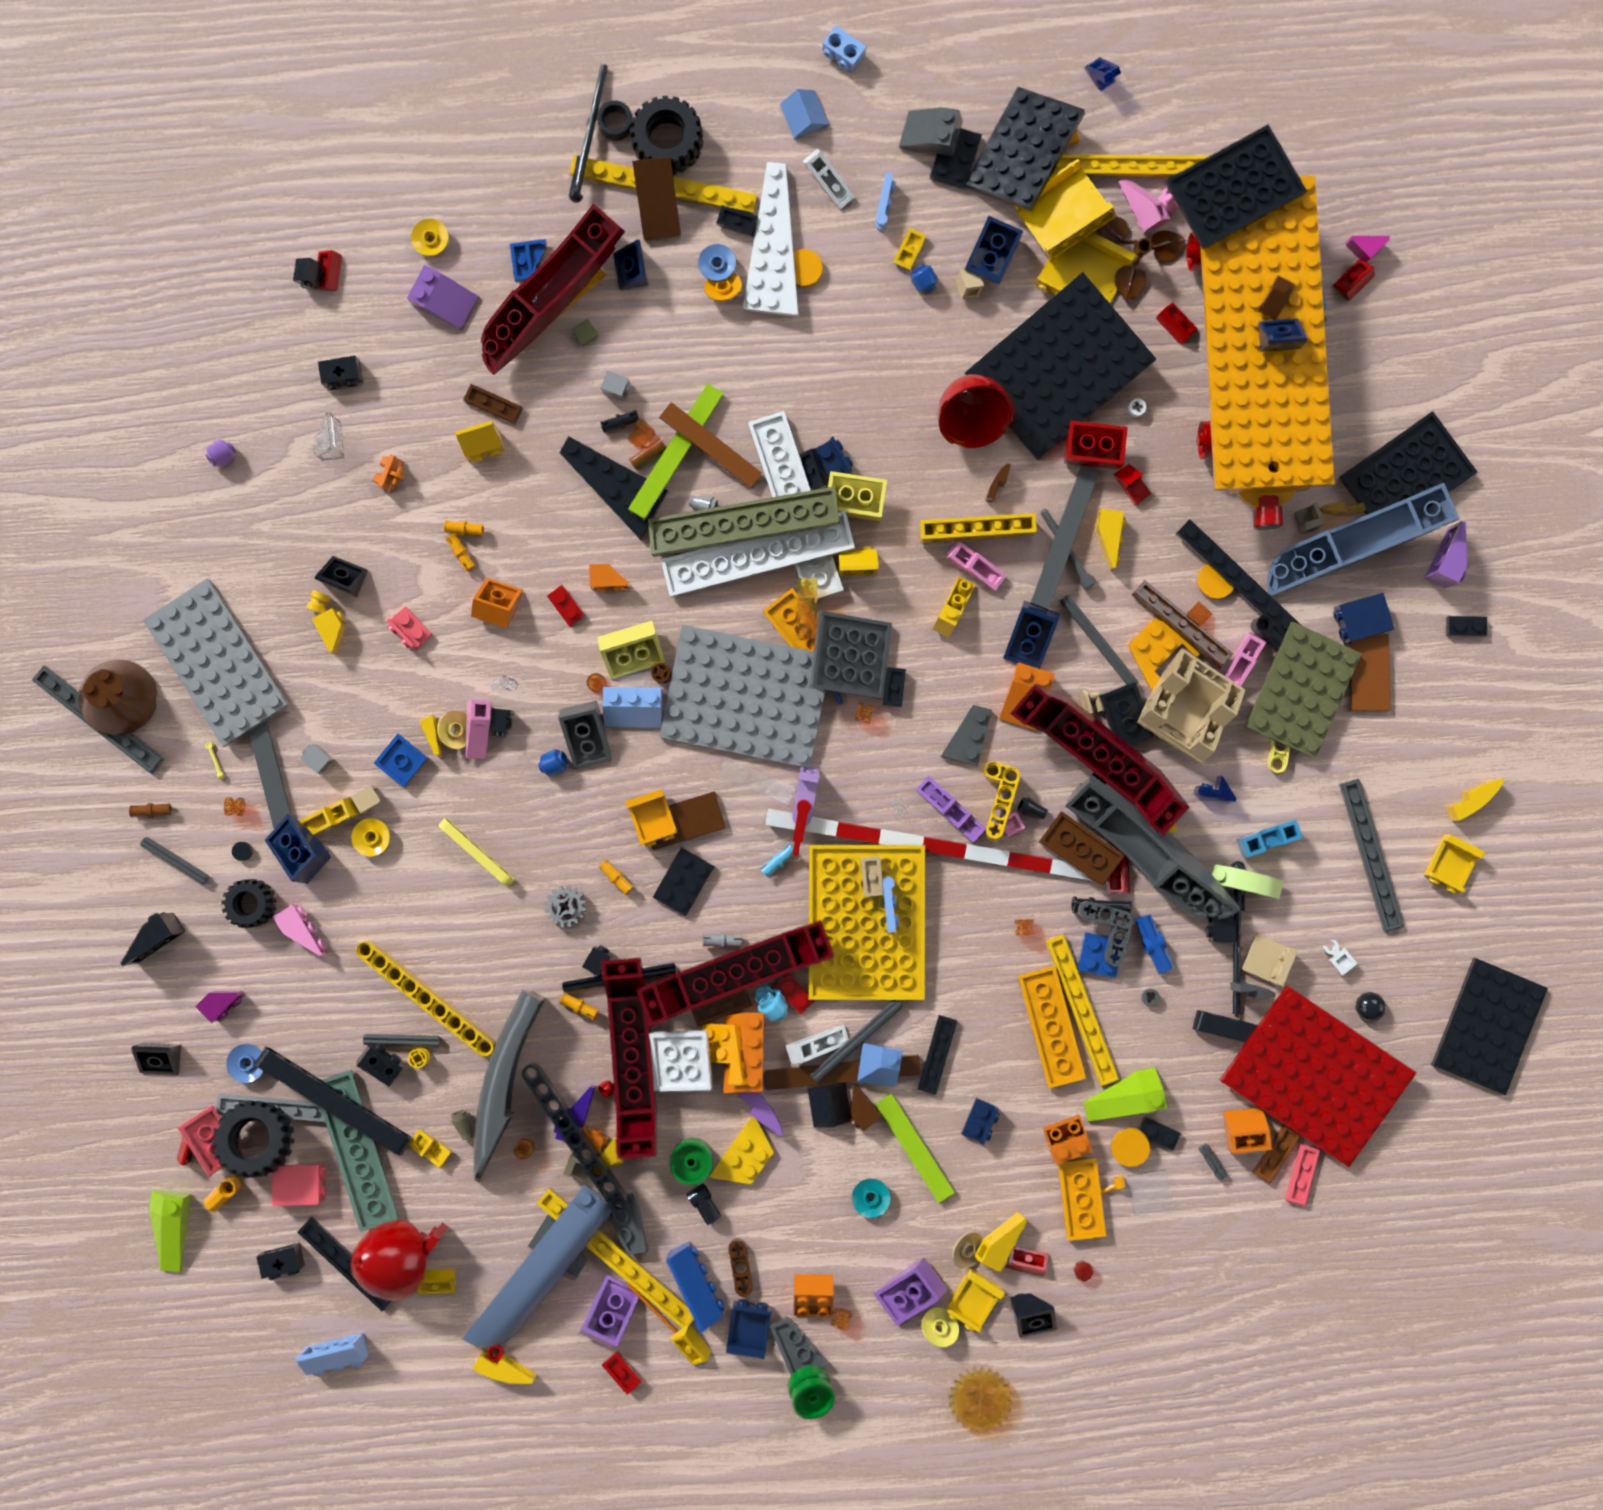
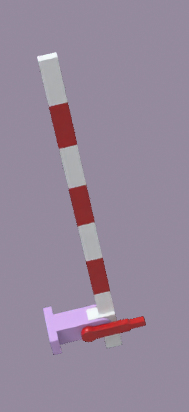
[765,766,1092,881]

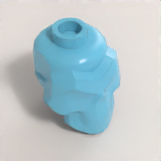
[755,985,788,1022]

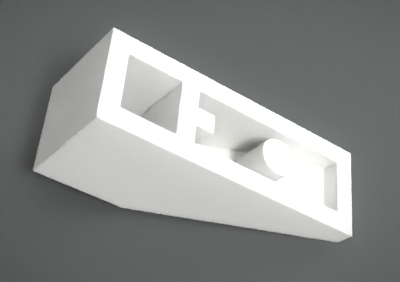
[802,149,855,209]
[786,1025,849,1064]

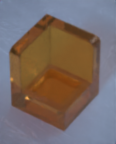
[628,418,656,451]

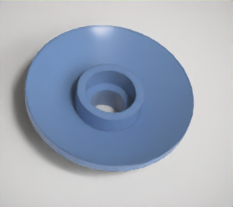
[698,244,736,281]
[226,1044,264,1083]

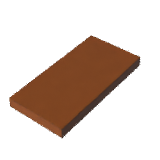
[1349,634,1391,711]

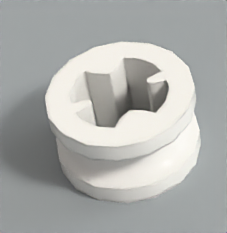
[1128,399,1146,417]

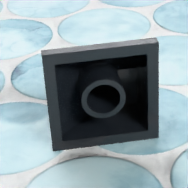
[1011,1293,1057,1338]

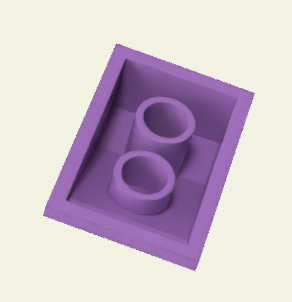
[407,265,479,330]
[1424,521,1467,588]
[874,1257,947,1326]
[579,1274,640,1350]

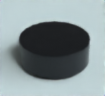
[232,842,253,861]

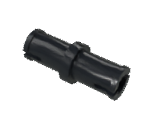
[600,410,640,433]

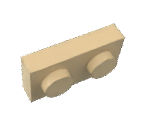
[861,856,883,897]

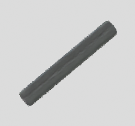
[140,837,209,884]
[363,1034,441,1047]

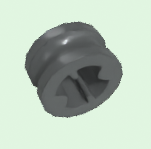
[1141,988,1160,1006]

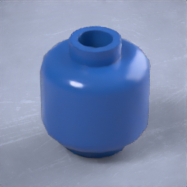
[910,264,939,294]
[538,749,568,777]

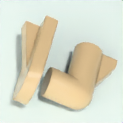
[1079,690,1103,714]

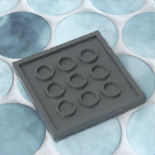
[810,611,892,699]

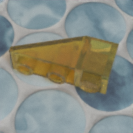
[797,578,817,639]

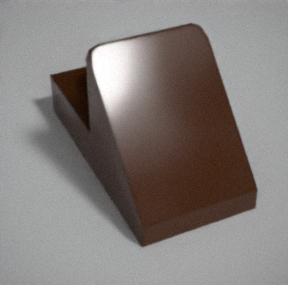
[1258,275,1295,320]

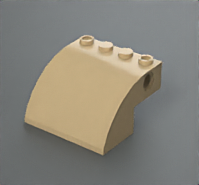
[1137,648,1245,764]

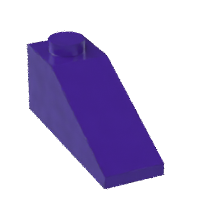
[553,1085,595,1142]

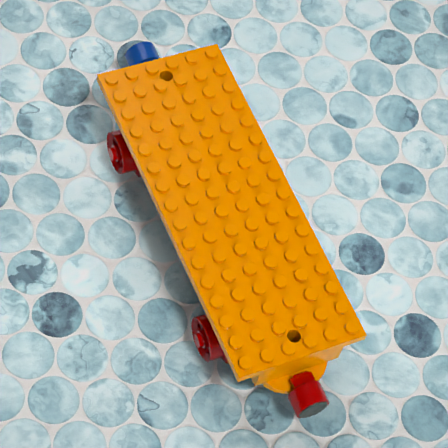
[1186,175,1334,530]

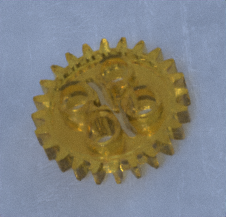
[949,1366,1013,1433]

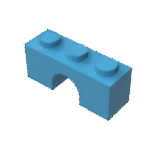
[1236,820,1303,857]

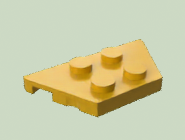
[709,1116,774,1184]

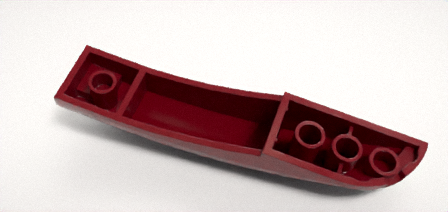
[481,203,626,375]

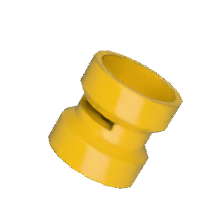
[306,590,331,614]
[408,1047,431,1068]

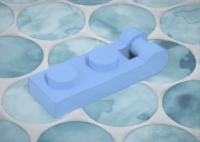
[876,172,896,231]
[882,876,899,933]

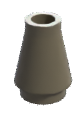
[451,1109,473,1140]

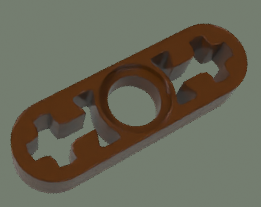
[729,1238,753,1297]

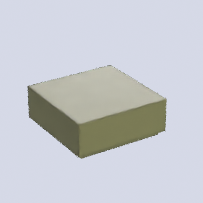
[572,319,599,346]

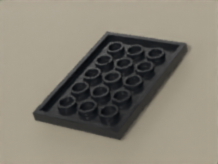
[966,87,1085,212]
[1165,124,1307,250]
[1339,411,1478,515]
[1431,958,1548,1096]

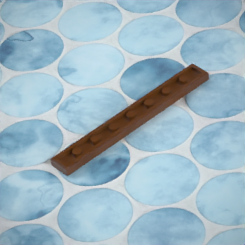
[765,1054,921,1090]

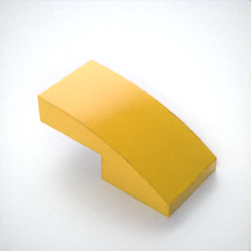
[893,227,927,270]
[409,1129,453,1168]

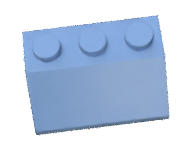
[603,687,663,728]
[295,1333,368,1376]

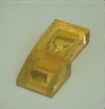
[1320,500,1366,516]

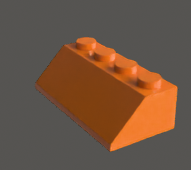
[724,1013,764,1094]

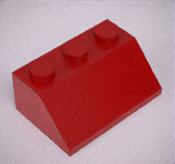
[1063,421,1128,469]

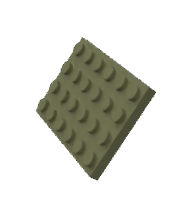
[1245,622,1362,759]

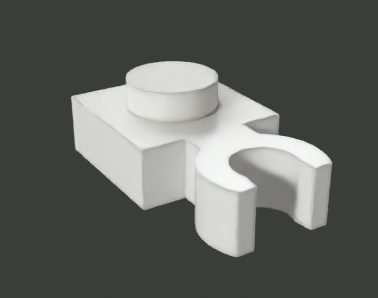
[1322,940,1358,976]

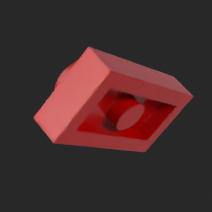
[547,585,585,627]
[774,973,815,1015]
[602,1350,642,1395]

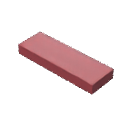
[1285,1143,1320,1206]

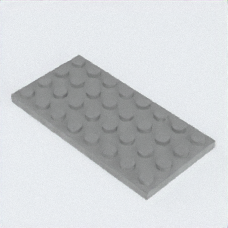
[143,578,289,747]

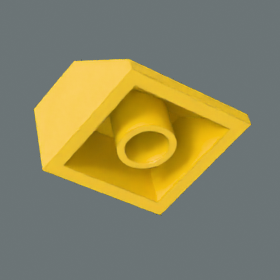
[455,420,505,463]
[838,547,879,577]

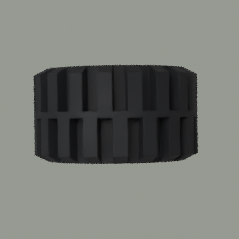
[221,879,277,928]

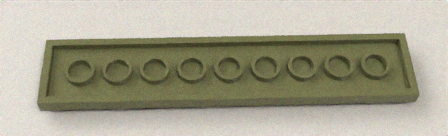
[648,486,840,557]

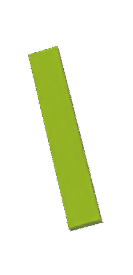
[875,1093,955,1203]

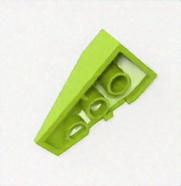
[1083,1067,1167,1121]
[149,1190,191,1273]

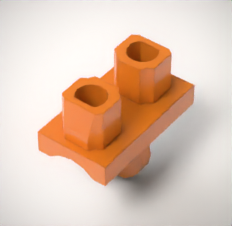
[373,454,406,493]

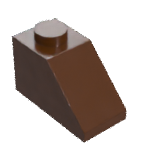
[850,1084,881,1131]

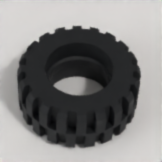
[630,95,703,175]
[212,1101,295,1178]

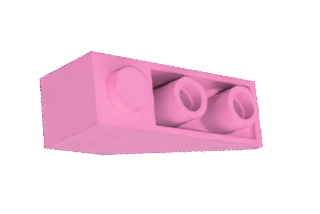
[1119,180,1170,232]
[466,700,491,759]
[273,904,327,956]

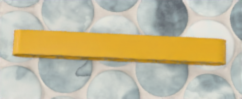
[356,941,496,1057]

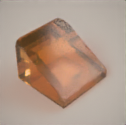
[1186,601,1212,626]

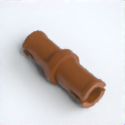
[629,438,666,469]
[129,803,172,818]

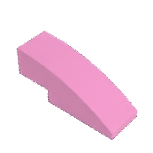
[945,541,1006,591]
[1224,631,1266,687]

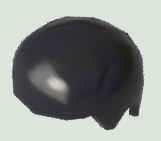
[1355,992,1386,1023]

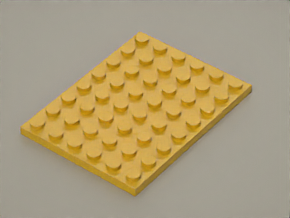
[809,845,925,1000]

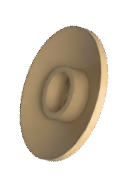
[952,1232,984,1269]

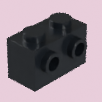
[356,1042,403,1087]

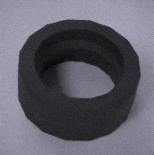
[597,100,633,141]

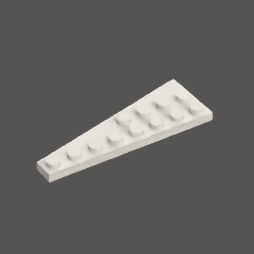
[743,162,799,317]

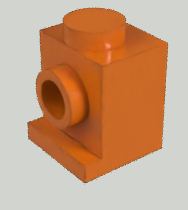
[579,1125,609,1153]

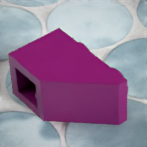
[195,991,245,1023]

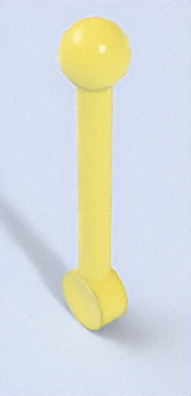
[205,742,225,779]

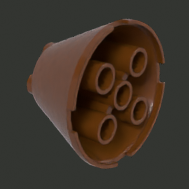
[78,660,158,735]

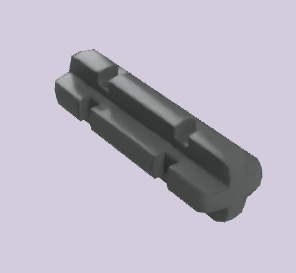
[1199,1143,1227,1180]

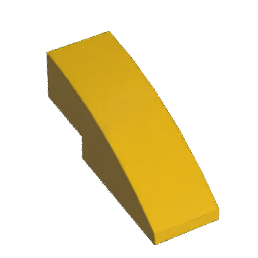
[1446,778,1505,821]
[299,797,360,836]
[472,1350,537,1384]

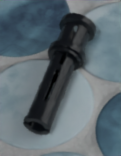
[1071,896,1132,914]

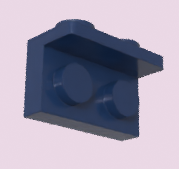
[815,437,853,478]
[961,1097,1000,1145]

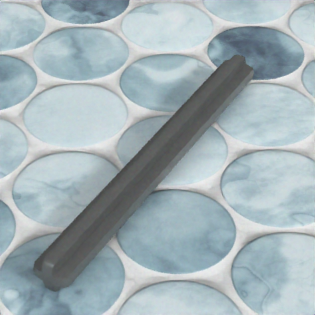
[1060,595,1139,685]
[811,1000,903,1082]

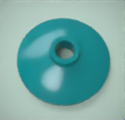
[852,1178,891,1218]

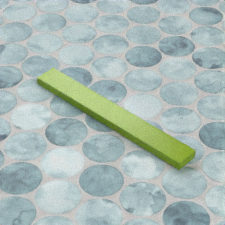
[628,383,724,520]

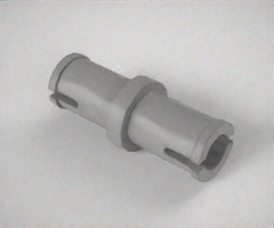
[703,933,742,949]

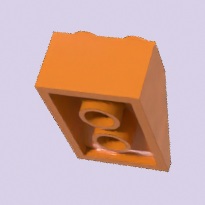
[999,663,1055,730]

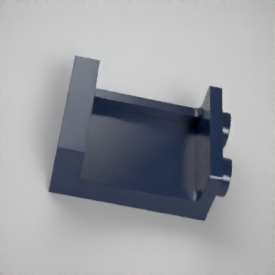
[1333,592,1394,644]
[726,1299,772,1359]

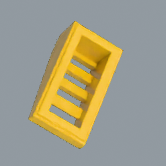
[419,715,443,757]

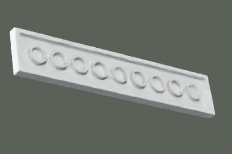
[748,411,844,603]
[661,511,855,597]

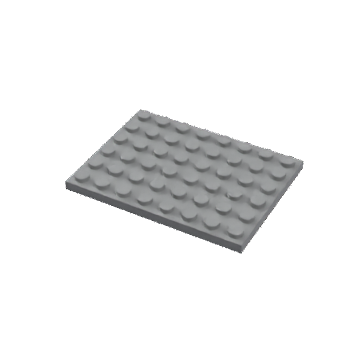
[660,625,825,768]

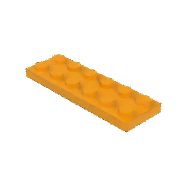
[1017,965,1086,1089]

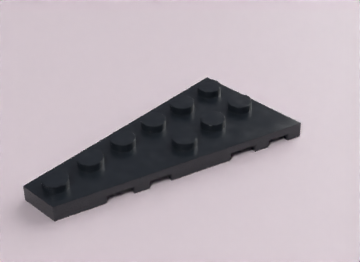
[559,436,668,541]

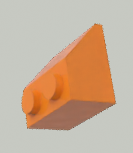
[471,578,523,629]

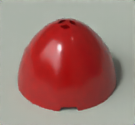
[938,374,1014,449]
[351,1220,427,1301]

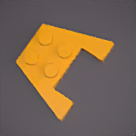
[1127,618,1200,692]
[701,1024,747,1086]

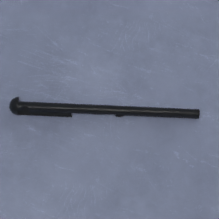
[569,64,608,203]
[1231,861,1246,1014]

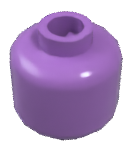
[205,439,236,468]

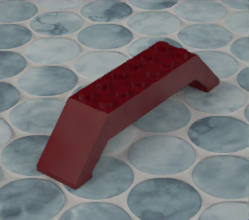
[1010,684,1190,836]
[636,920,835,1027]
[601,957,657,1160]

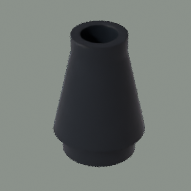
[1017,797,1048,819]

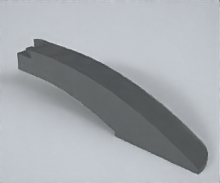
[1065,774,1240,919]
[474,989,546,1183]

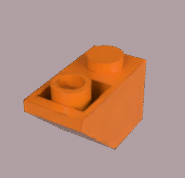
[589,564,630,593]

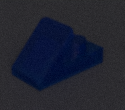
[1084,57,1121,91]
[1194,775,1236,802]

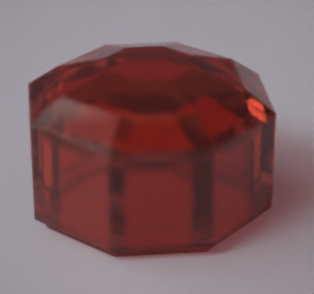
[1073,1260,1093,1282]

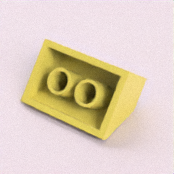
[828,471,887,522]
[597,621,666,679]

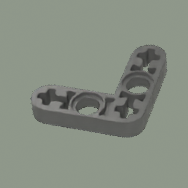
[1078,901,1133,967]

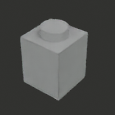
[601,370,632,401]
[300,744,335,774]

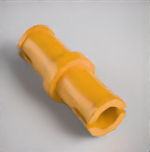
[444,520,484,536]
[445,533,476,572]
[598,859,634,895]
[559,992,599,1020]

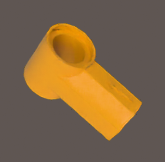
[203,1175,243,1213]

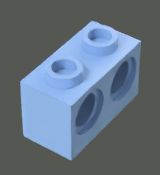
[822,25,866,73]

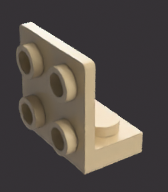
[1242,935,1298,986]

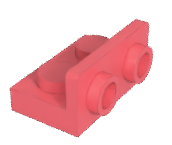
[386,606,433,650]

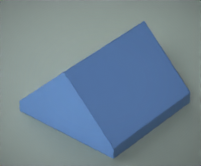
[780,89,829,139]

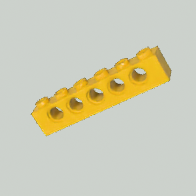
[919,513,1037,543]

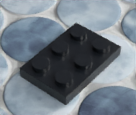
[929,128,982,190]
[1098,682,1154,745]
[653,847,715,916]

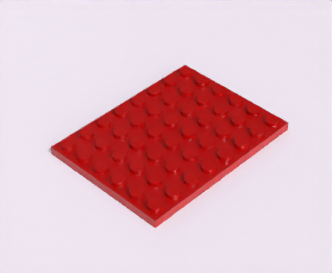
[1219,985,1417,1167]

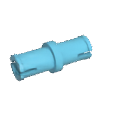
[760,844,793,878]

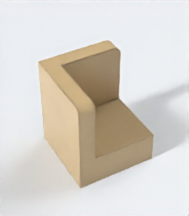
[955,269,984,300]
[351,785,381,814]

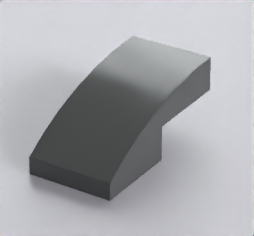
[1230,982,1275,999]

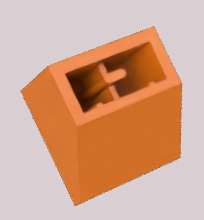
[1223,1107,1272,1154]
[1043,1114,1093,1165]
[794,1274,833,1318]

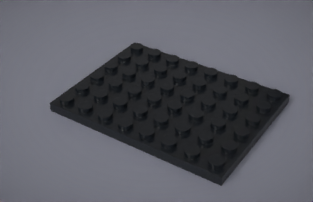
[965,272,1157,460]

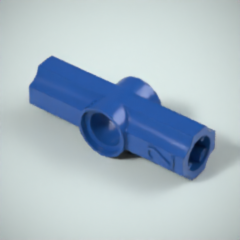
[1134,914,1174,974]

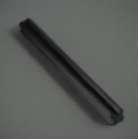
[562,963,676,992]

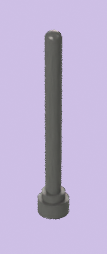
[1040,509,1097,590]

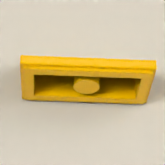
[417,1269,456,1295]
[670,1325,711,1366]

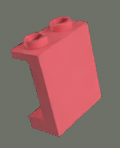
[271,1162,327,1206]

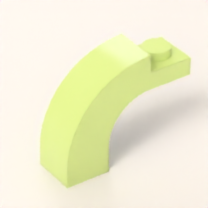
[1212,864,1284,899]

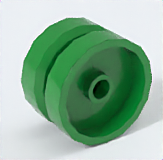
[669,1137,714,1185]
[787,1366,835,1420]

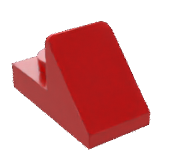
[1113,464,1152,506]

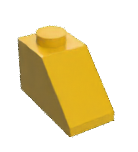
[312,608,346,654]

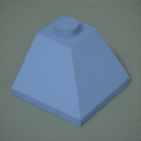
[857,1042,902,1087]

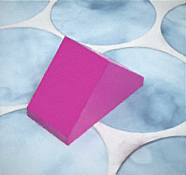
[1346,236,1390,263]

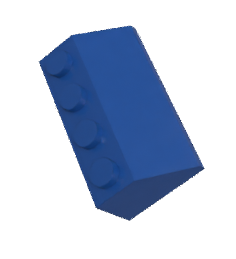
[666,1241,725,1333]

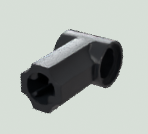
[1250,616,1285,651]
[686,1183,722,1226]

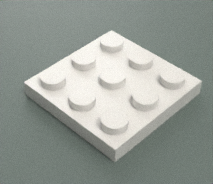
[649,1030,713,1091]

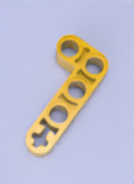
[984,762,1020,842]

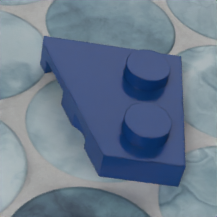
[510,239,547,283]

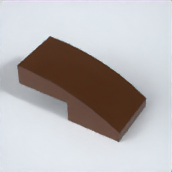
[985,463,1011,503]

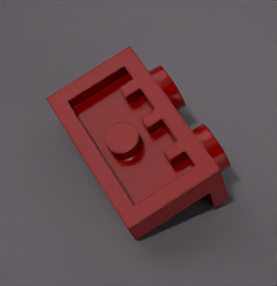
[420,1222,448,1256]

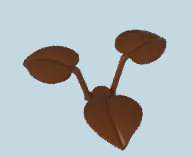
[1097,216,1186,299]

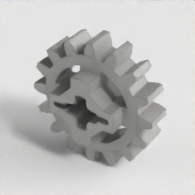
[544,885,587,927]

